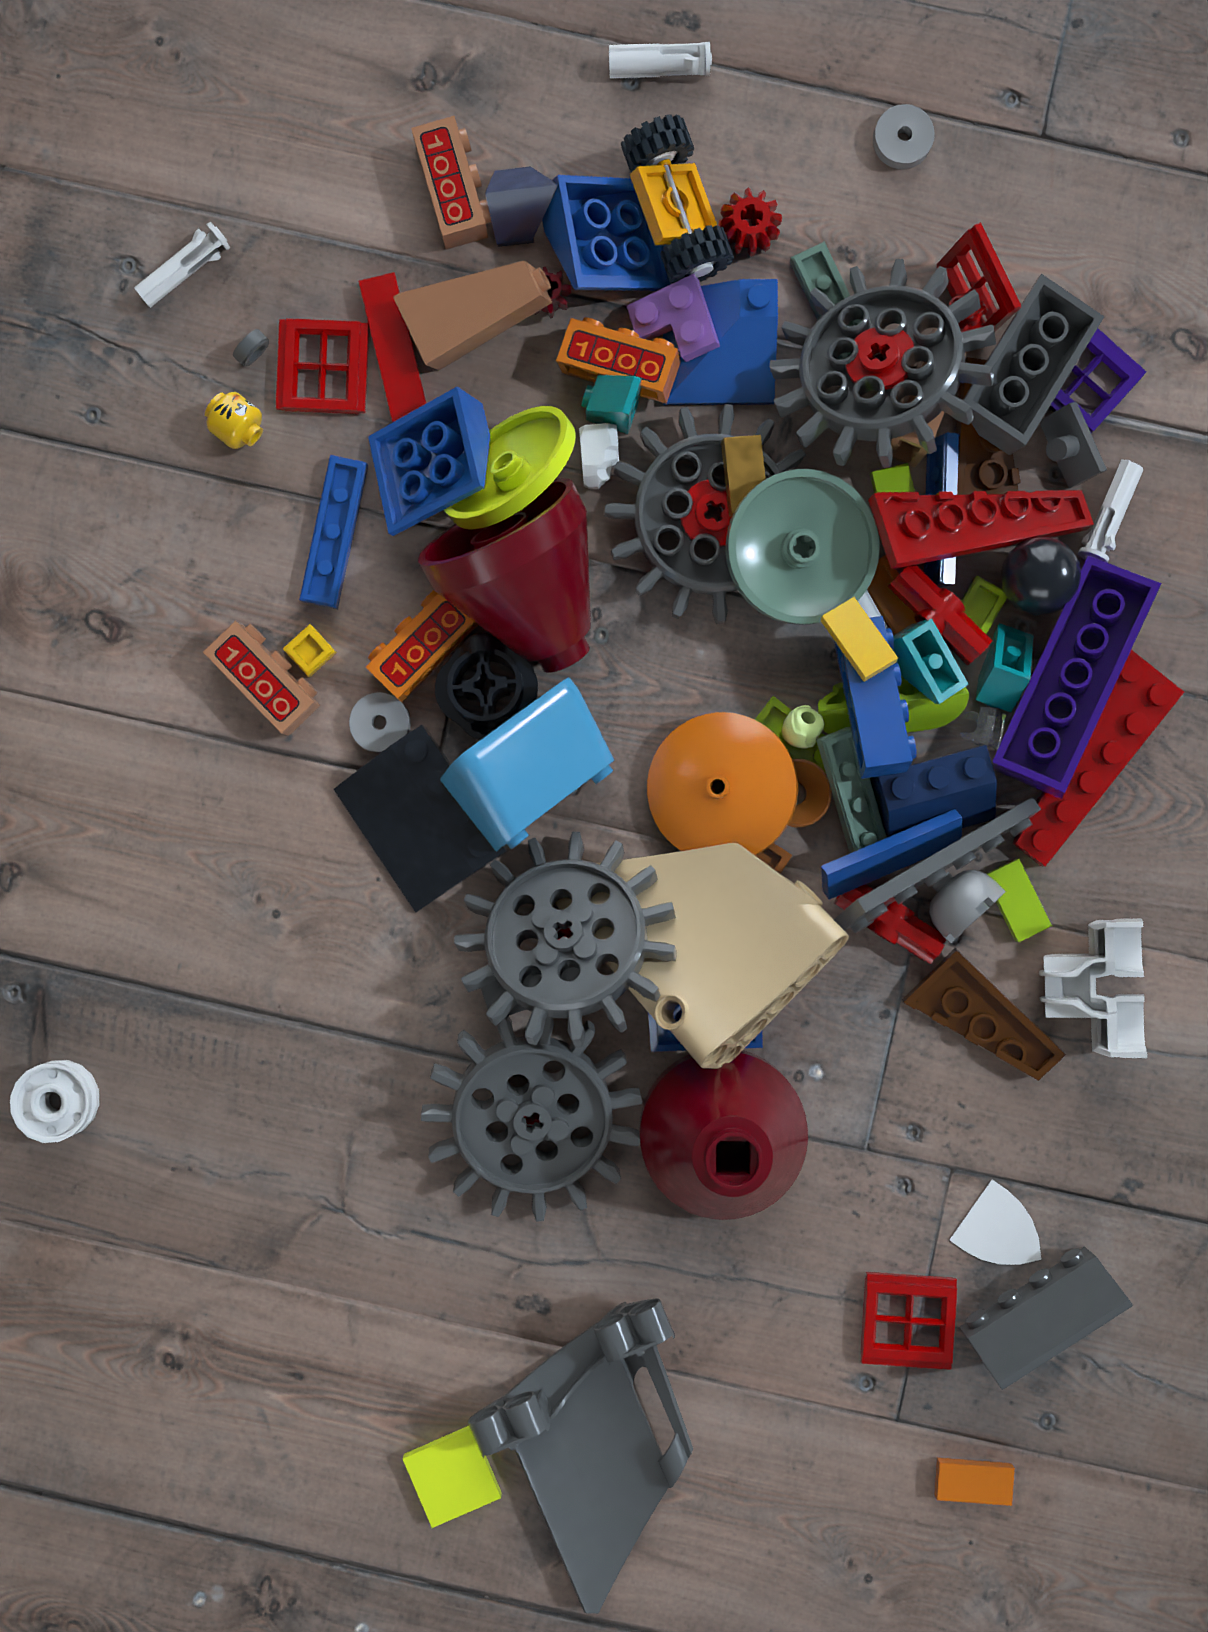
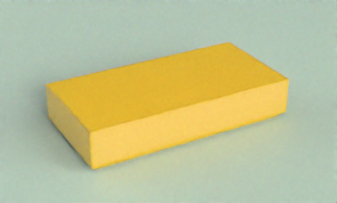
[821,597,898,682]

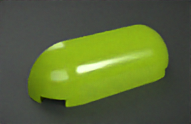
[818,676,969,734]

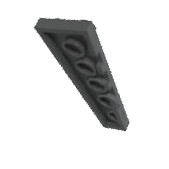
[833,797,1041,933]

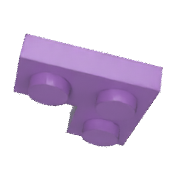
[626,274,720,362]

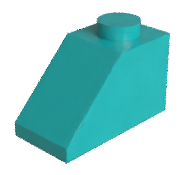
[581,375,642,434]
[893,619,969,704]
[976,623,1034,713]

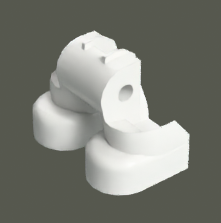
[1039,918,1147,1058]

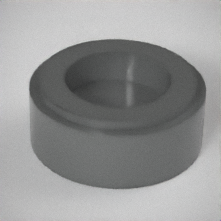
[233,329,269,366]

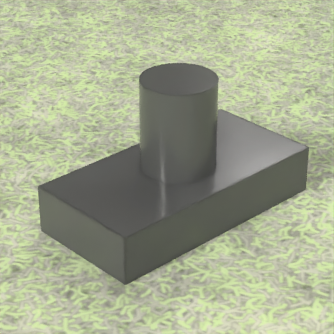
[1040,402,1107,488]

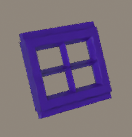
[1049,328,1147,433]

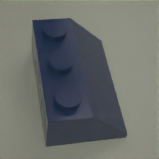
[870,745,997,837]

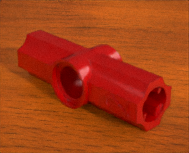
[887,565,993,665]
[834,884,946,964]

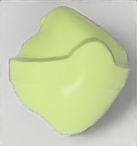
[782,705,824,749]

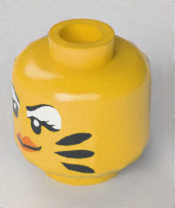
[205,392,263,449]

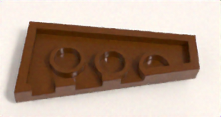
[956,357,1021,495]
[902,948,1066,1081]

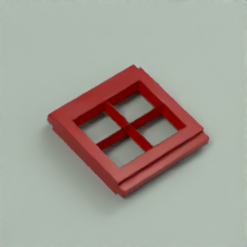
[936,222,1021,332]
[276,318,369,414]
[860,1272,957,1370]

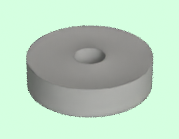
[873,104,935,169]
[349,692,411,753]

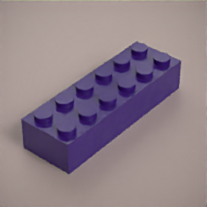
[992,556,1162,799]

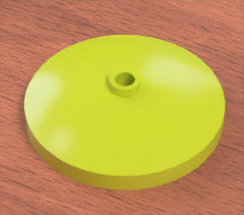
[444,406,576,529]

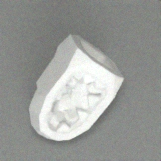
[579,423,619,489]

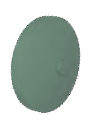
[726,469,880,625]

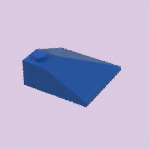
[542,175,671,291]
[663,279,778,405]
[368,387,490,536]

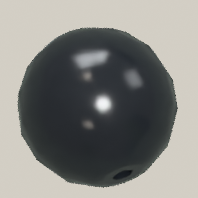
[1001,537,1081,615]

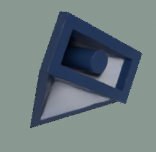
[485,166,558,247]

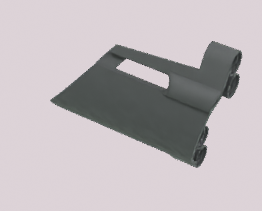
[468,1298,693,1614]

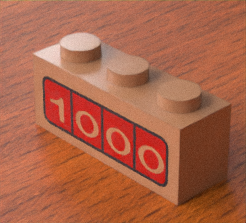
[411,116,492,250]
[203,621,321,736]

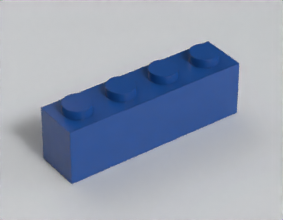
[834,616,917,779]

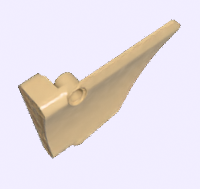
[555,843,849,1069]

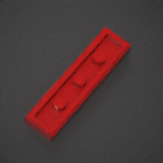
[358,272,427,422]

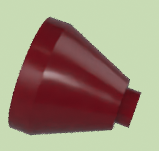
[418,478,591,673]
[639,1050,808,1220]

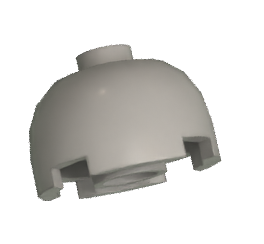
[929,870,1006,944]

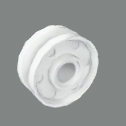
[10,1060,99,1143]

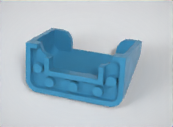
[440,677,615,852]

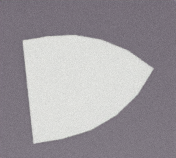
[950,1179,1041,1265]

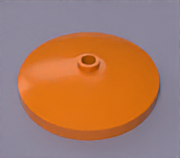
[647,712,798,855]

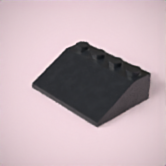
[333,725,509,913]

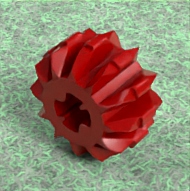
[718,187,782,257]

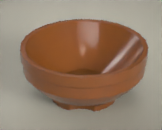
[788,759,832,827]

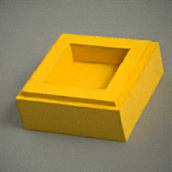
[283,624,337,677]

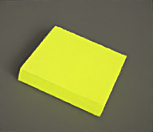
[402,1426,502,1528]

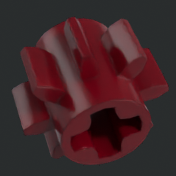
[534,267,571,319]

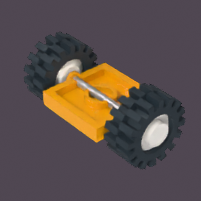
[621,114,734,284]

